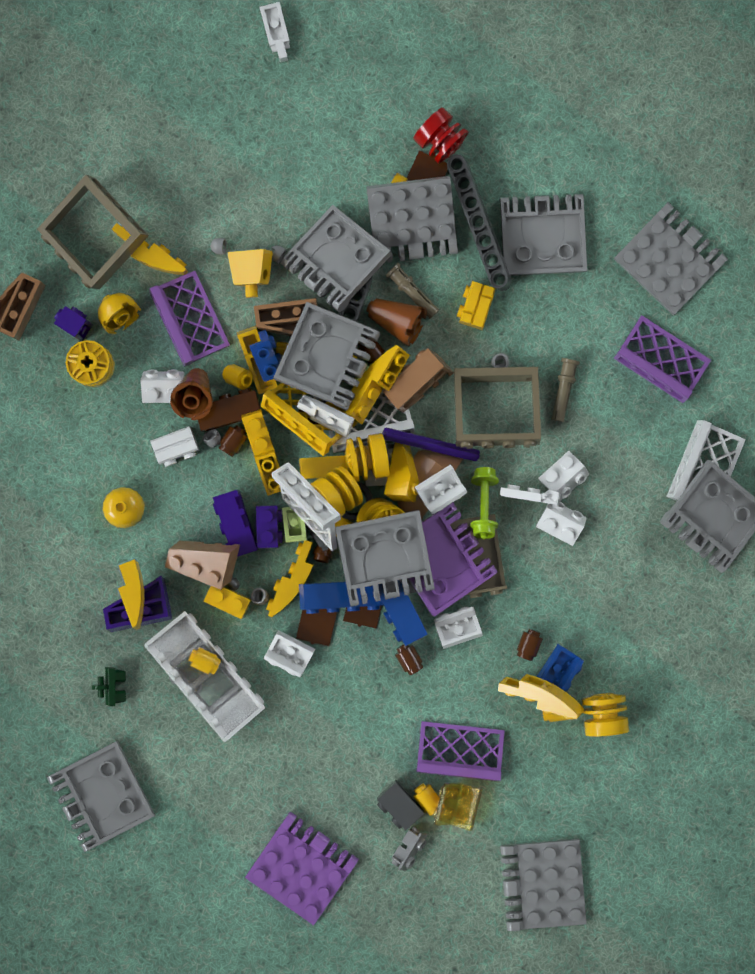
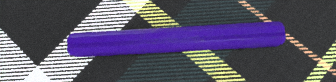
[382,427,480,461]

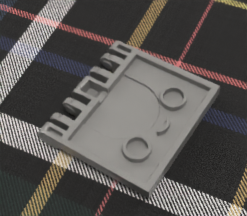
[366,176,458,263]
[500,194,587,276]
[614,202,728,316]
[281,205,392,312]
[273,302,381,410]
[660,460,755,573]
[335,510,435,607]
[47,740,155,852]
[500,839,587,931]

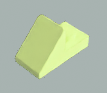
[282,507,307,542]

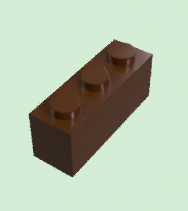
[198,388,261,432]

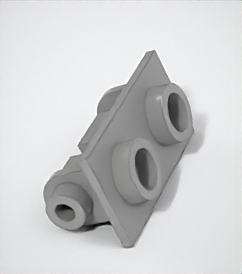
[391,826,427,871]

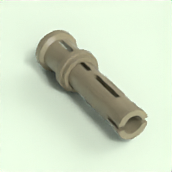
[386,263,439,319]
[551,358,580,422]

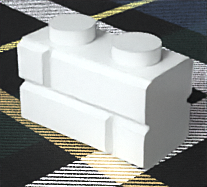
[150,426,200,467]

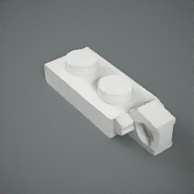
[260,2,290,63]
[297,395,355,437]
[500,484,560,505]

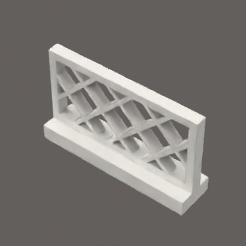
[328,389,414,453]
[667,420,746,500]
[272,462,341,551]

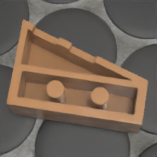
[0,273,46,341]
[254,298,318,336]
[382,348,454,412]
[165,541,240,590]

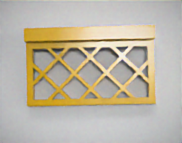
[261,383,357,456]

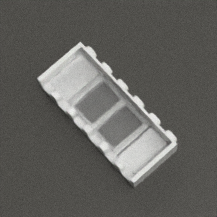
[144,611,265,742]

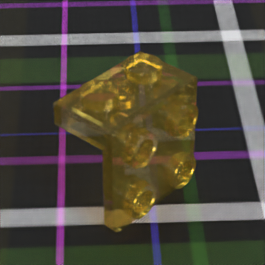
[433,782,483,831]

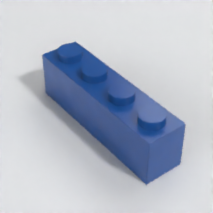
[369,580,428,646]
[299,582,383,614]

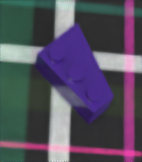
[212,490,259,557]
[103,576,172,632]

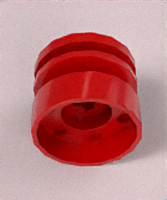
[413,107,469,164]

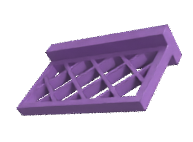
[149,271,230,367]
[614,315,711,403]
[416,721,505,781]

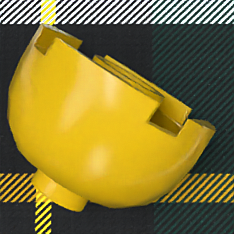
[98,293,141,334]
[103,487,145,528]

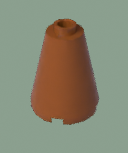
[367,298,427,346]
[170,368,213,420]

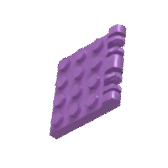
[408,502,498,616]
[245,812,359,925]

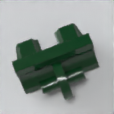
[92,667,126,706]

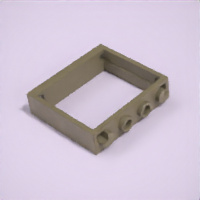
[37,175,149,289]
[454,367,541,449]

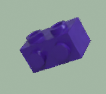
[54,306,93,341]
[256,506,283,548]

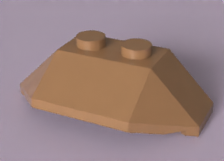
[397,450,463,519]

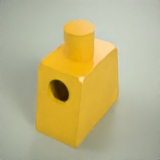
[228,249,272,298]

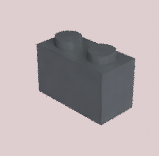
[377,780,424,831]

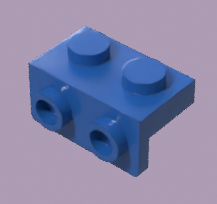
[250,329,282,382]
[537,644,584,692]

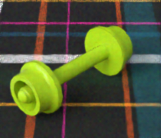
[470,467,499,539]

